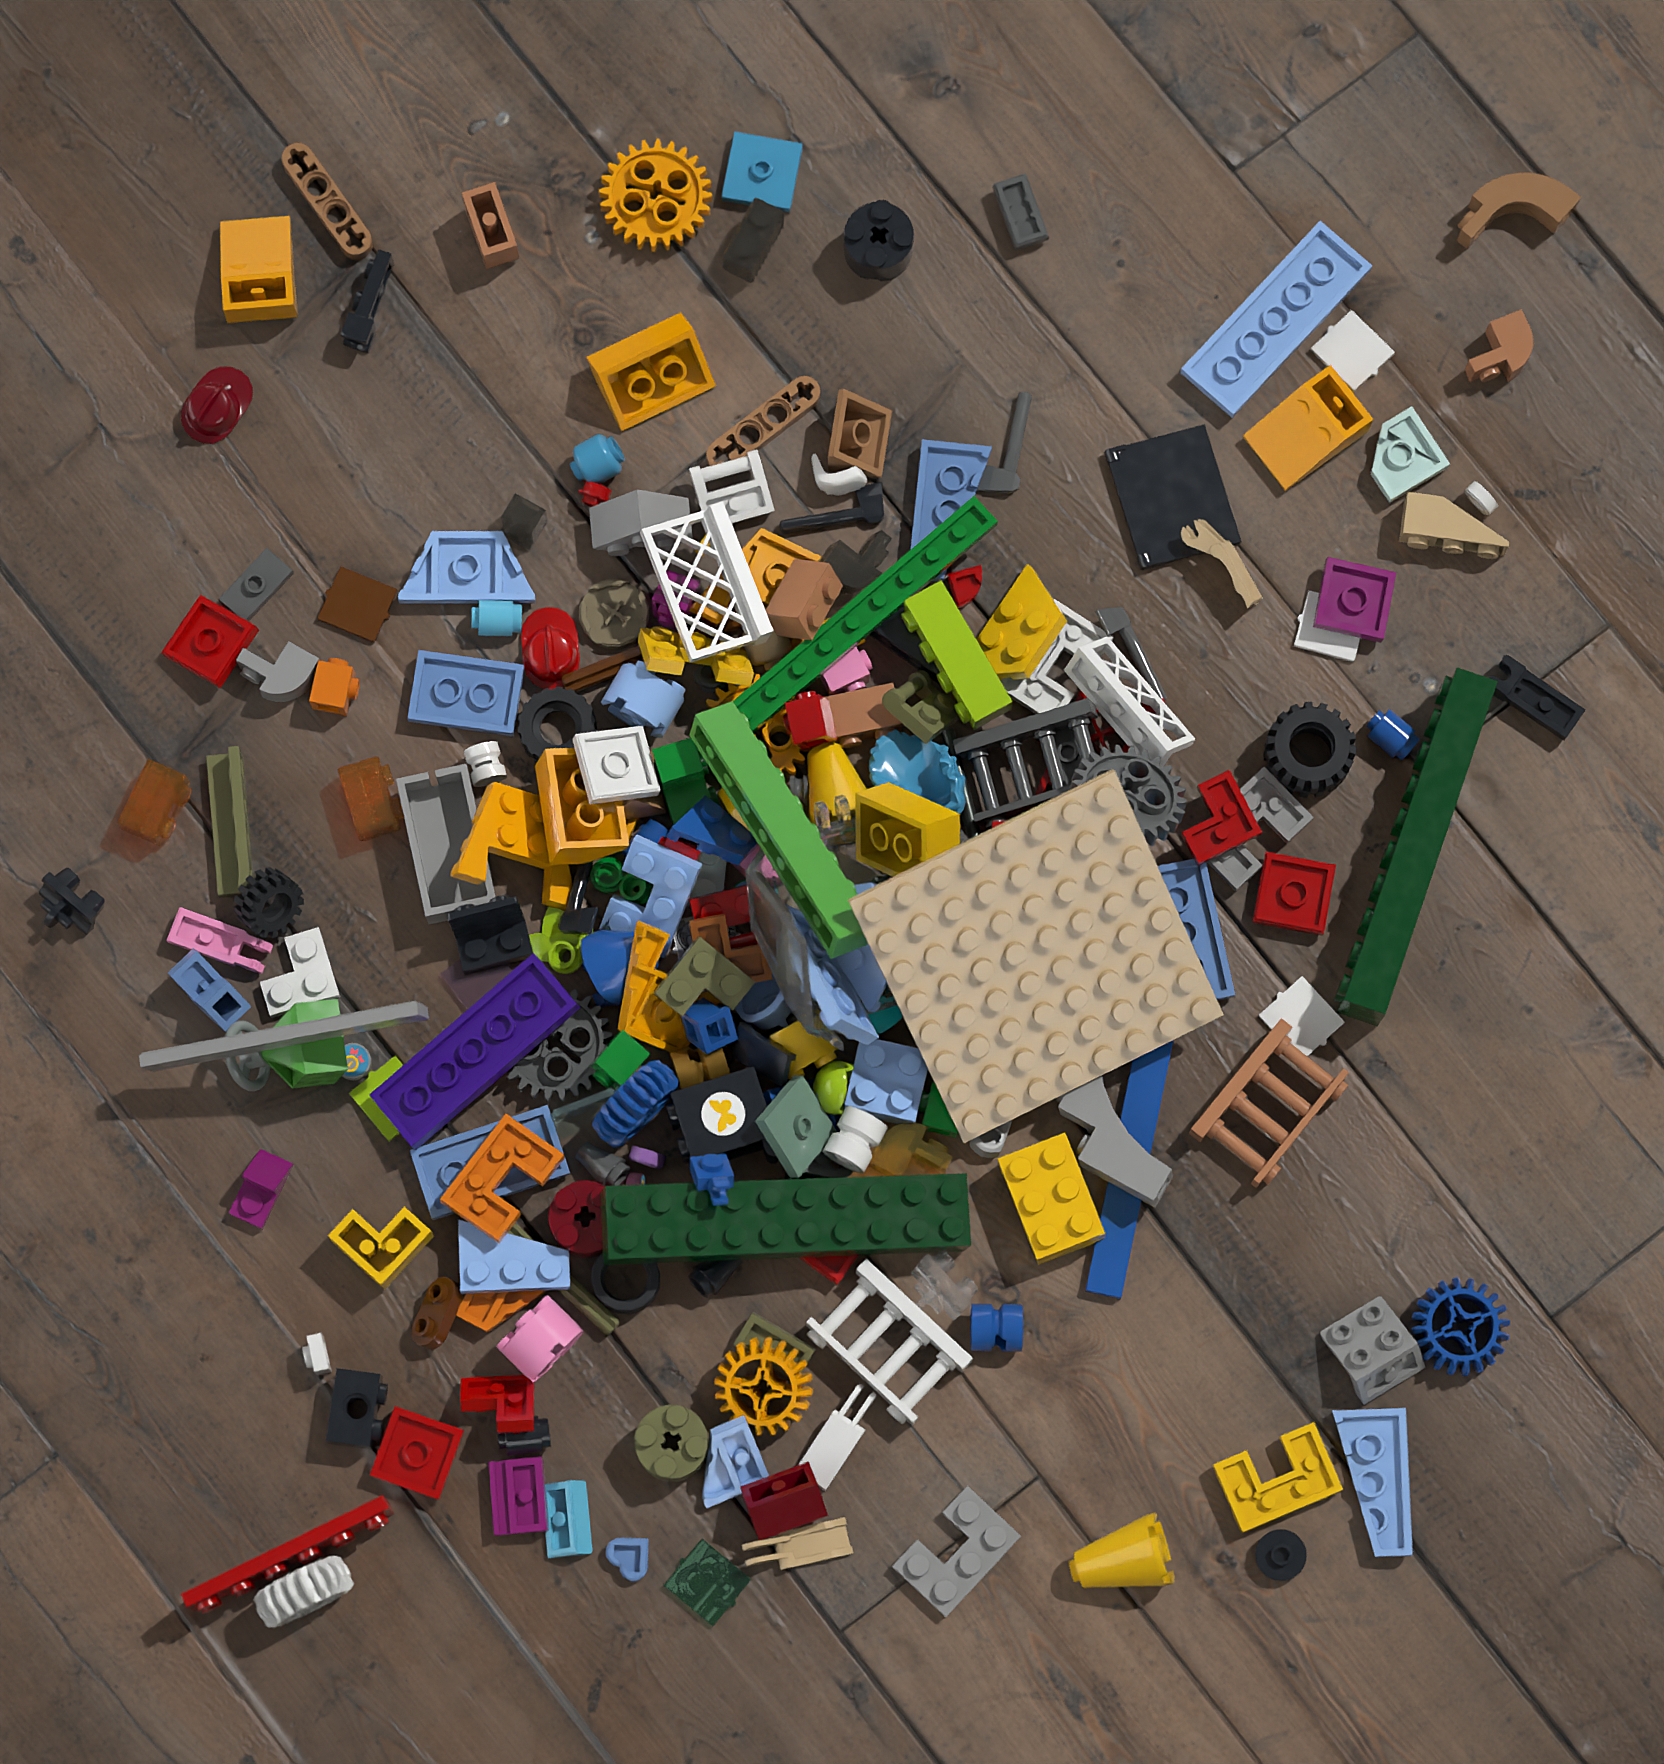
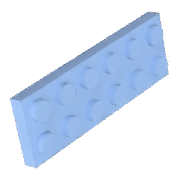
[1180,221,1372,418]

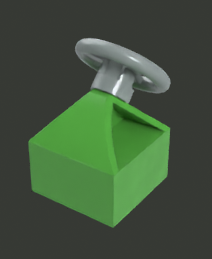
[225,999,348,1091]

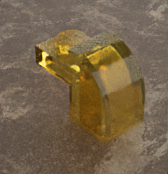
[868,1123,953,1176]

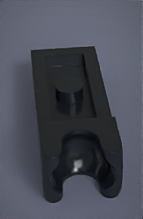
[341,249,394,353]
[1489,655,1586,741]

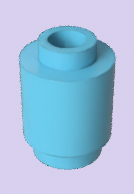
[471,600,522,636]

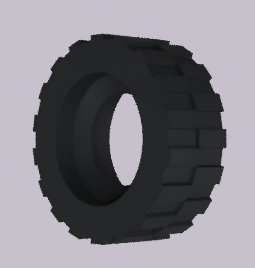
[518,687,598,763]

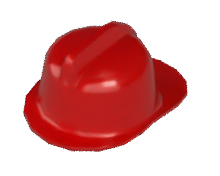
[521,607,580,689]

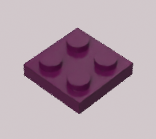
[1313,557,1396,642]

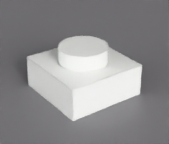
[302,1333,332,1375]

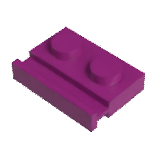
[489,1457,549,1536]

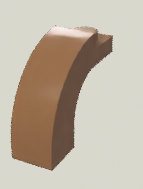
[1457,173,1581,249]

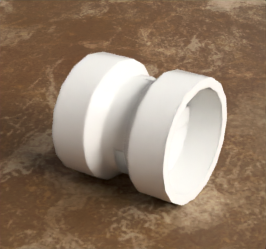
[464,741,507,787]

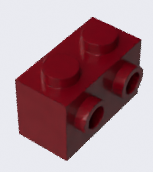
[740,1461,828,1541]

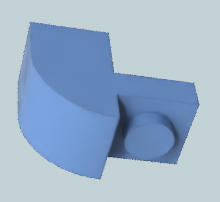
[167,948,252,1032]

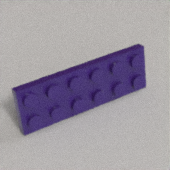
[369,953,580,1150]

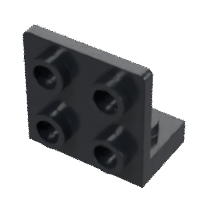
[447,895,533,975]

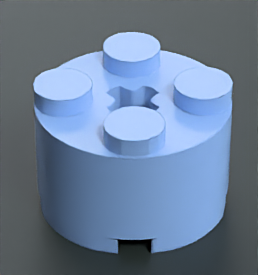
[601,660,686,738]

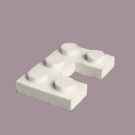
[1000,599,1113,714]

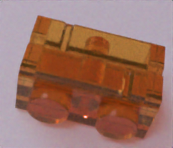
[338,756,404,842]
[117,759,192,846]

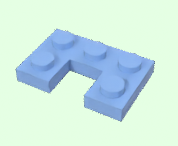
[599,835,702,958]

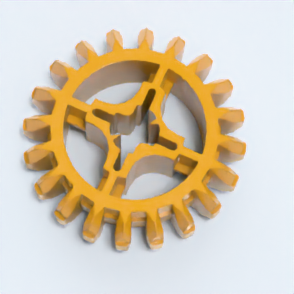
[714,1337,813,1436]

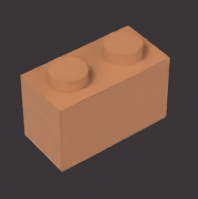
[462,182,519,269]
[765,559,843,641]
[825,683,902,748]

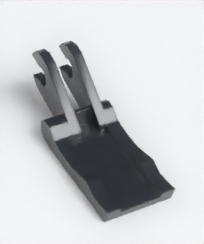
[726,1013,796,1087]

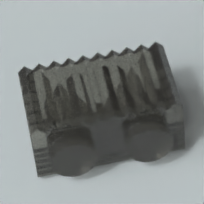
[722,198,784,283]

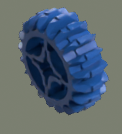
[592,1060,679,1148]
[1411,1277,1510,1376]

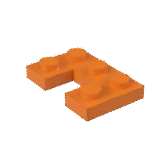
[440,1114,565,1244]

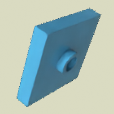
[722,131,803,213]

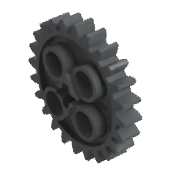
[1069,745,1187,846]
[507,985,613,1103]

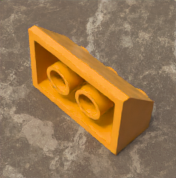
[586,312,716,431]
[535,748,630,865]

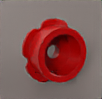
[578,481,612,507]

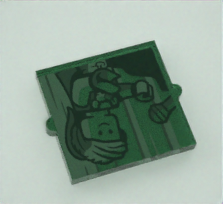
[664,1538,752,1626]

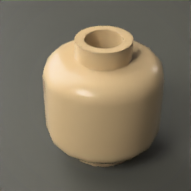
[741,630,792,671]

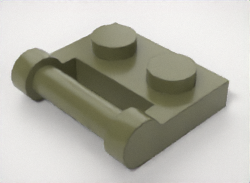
[882,670,959,744]

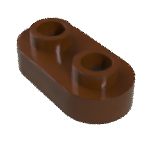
[412,1277,463,1350]

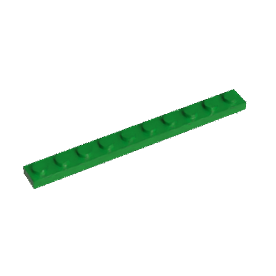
[733,496,998,733]

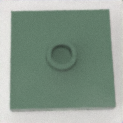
[755,1075,837,1178]

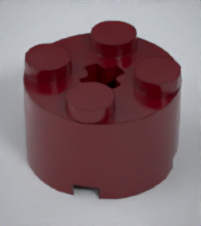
[548,1181,605,1258]

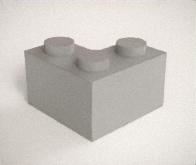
[589,489,693,556]

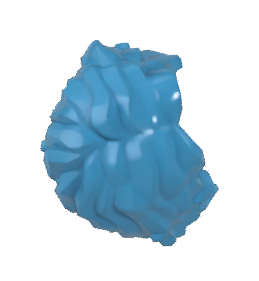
[869,729,966,814]

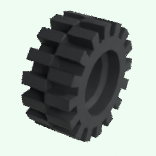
[234,867,304,938]

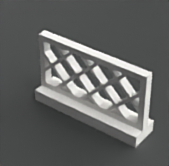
[640,501,773,663]

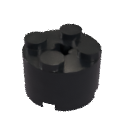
[844,200,914,281]

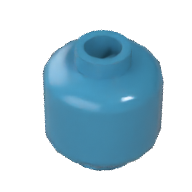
[570,434,625,484]

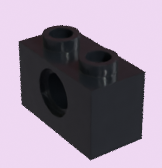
[326,1368,388,1450]

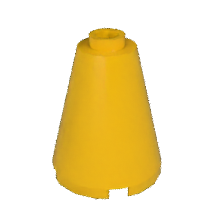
[807,742,866,844]
[1069,1512,1174,1588]

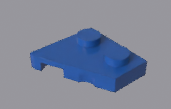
[666,795,758,865]

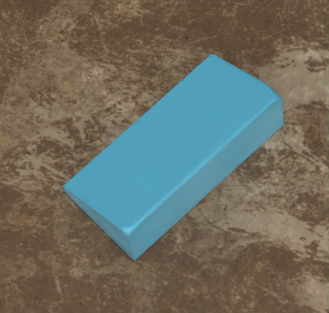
[545,1480,593,1558]

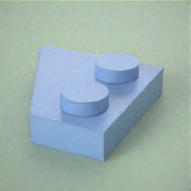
[702,1415,769,1508]

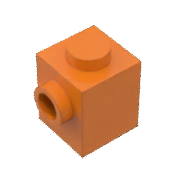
[309,658,360,716]

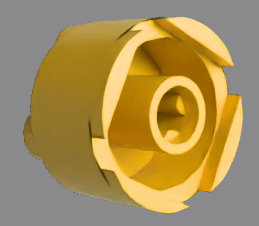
[768,1010,839,1079]

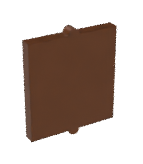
[317,566,398,643]

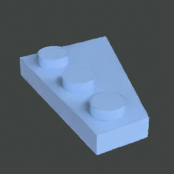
[458,1220,570,1294]

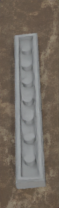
[139,1001,429,1072]

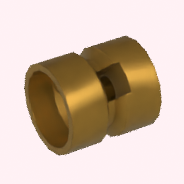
[670,1046,730,1089]

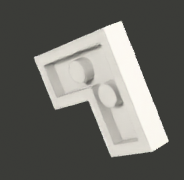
[260,927,340,1018]

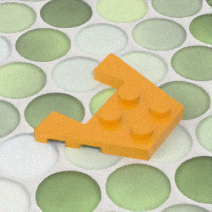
[689,528,824,650]
[451,782,573,911]
[617,920,723,1052]

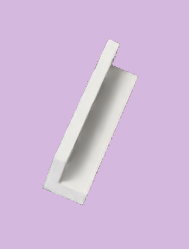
[1064,636,1196,767]

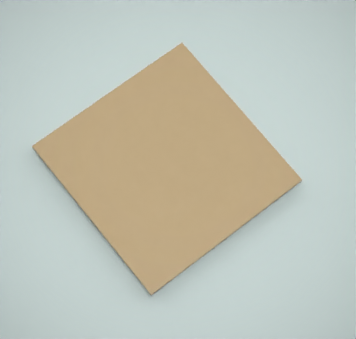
[848,769,1224,1143]

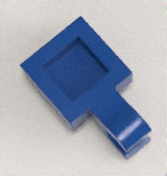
[689,1154,734,1205]

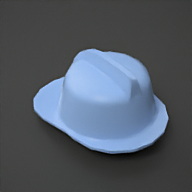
[735,963,794,1030]

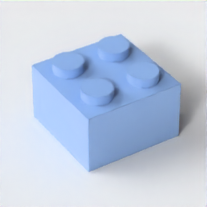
[844,1039,928,1128]

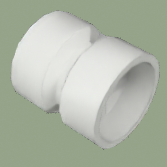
[822,1106,887,1173]

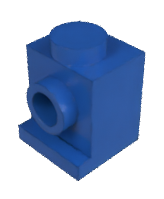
[681,998,738,1054]

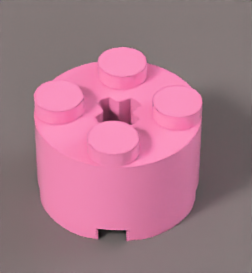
[496,1295,583,1383]

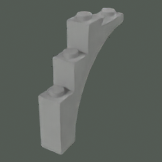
[1056,1075,1173,1208]

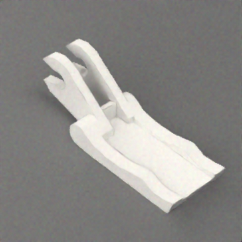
[799,1383,877,1491]

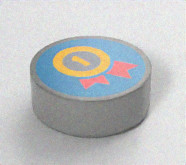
[342,1043,372,1080]

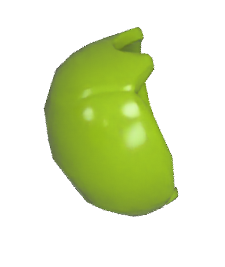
[813,1060,854,1115]

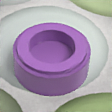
[628,1145,667,1170]

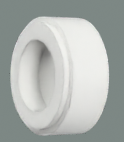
[1465,481,1498,515]

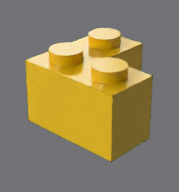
[328,1206,434,1290]

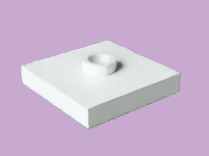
[572,726,661,804]

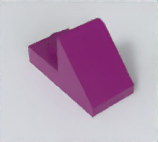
[229,1149,294,1230]

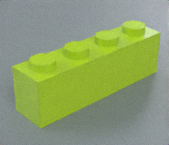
[901,580,1013,730]

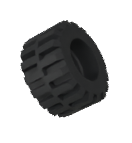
[1263,702,1357,798]

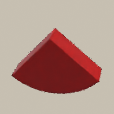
[947,565,983,609]

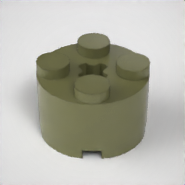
[635,1405,709,1482]

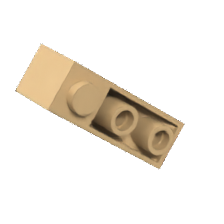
[1399,492,1509,559]

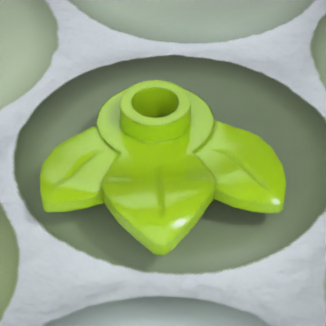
[529,906,593,974]

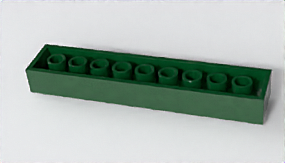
[1334,667,1498,1026]
[600,1173,971,1265]

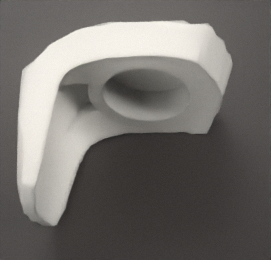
[812,454,867,496]

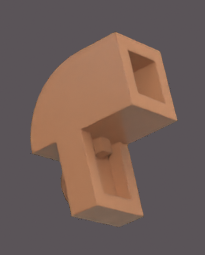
[1465,309,1533,382]

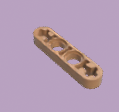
[282,143,373,260]
[706,376,820,466]

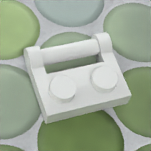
[689,449,775,523]

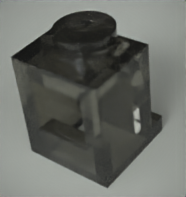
[500,493,548,551]

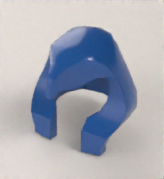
[581,930,659,1008]

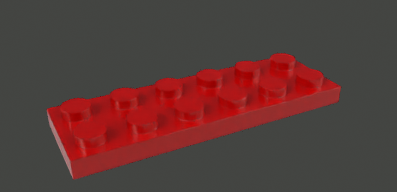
[181,1495,394,1614]

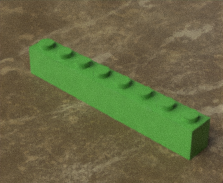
[690,701,869,959]

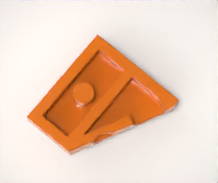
[456,1290,547,1333]

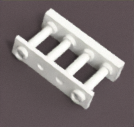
[806,1259,973,1426]

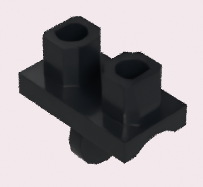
[39,868,105,935]

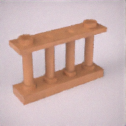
[1189,1018,1349,1188]

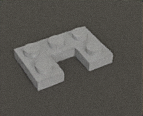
[1207,767,1314,892]
[892,1486,1021,1618]

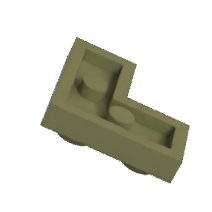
[653,936,755,1016]

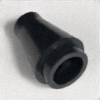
[688,1260,743,1298]

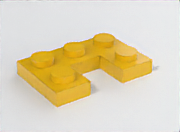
[638,626,754,686]
[1212,1422,1343,1533]

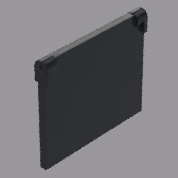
[1104,424,1242,570]

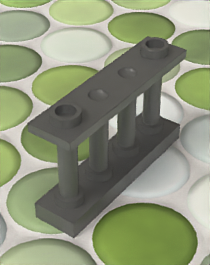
[952,698,1098,829]

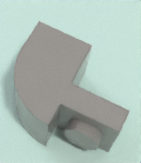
[236,641,320,702]

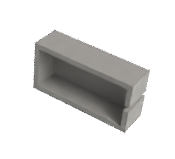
[396,764,496,925]

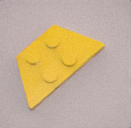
[976,564,1067,680]

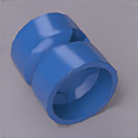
[970,1304,1023,1352]

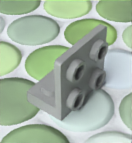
[1320,1296,1426,1405]

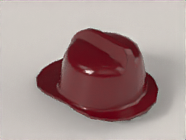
[181,367,253,443]

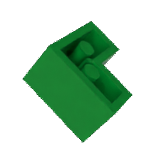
[652,737,720,826]

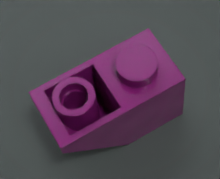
[652,570,701,629]

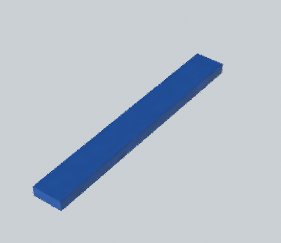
[1085,1040,1173,1299]

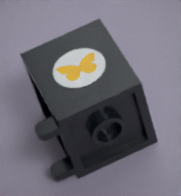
[666,1066,779,1165]

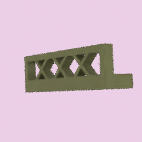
[206,746,254,898]

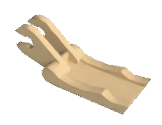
[1181,519,1262,609]
[742,1517,853,1570]

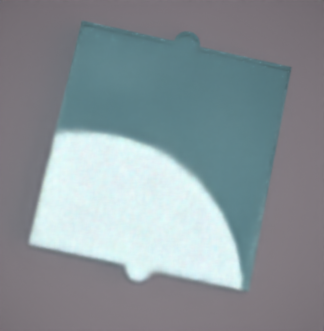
[550,1088,616,1123]

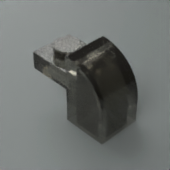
[818,530,892,594]

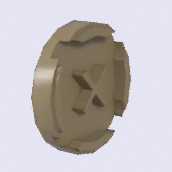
[579,579,649,649]

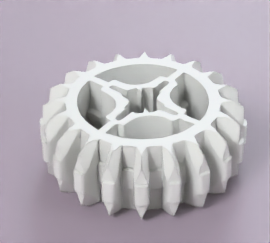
[254,1556,353,1628]

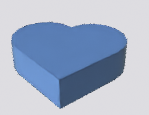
[606,1538,649,1582]

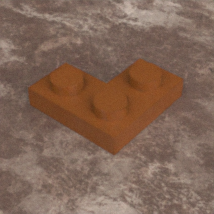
[688,914,773,993]

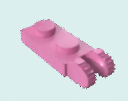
[167,907,273,974]

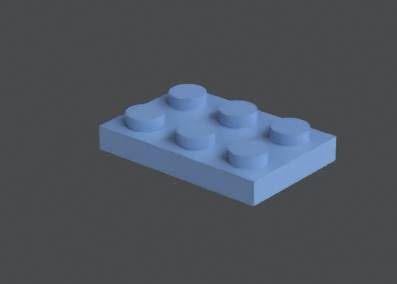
[407,650,525,736]

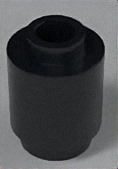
[497,1415,551,1456]

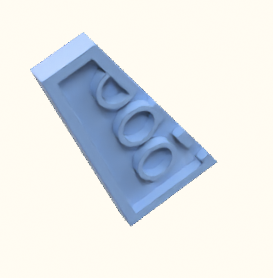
[1333,1408,1413,1557]

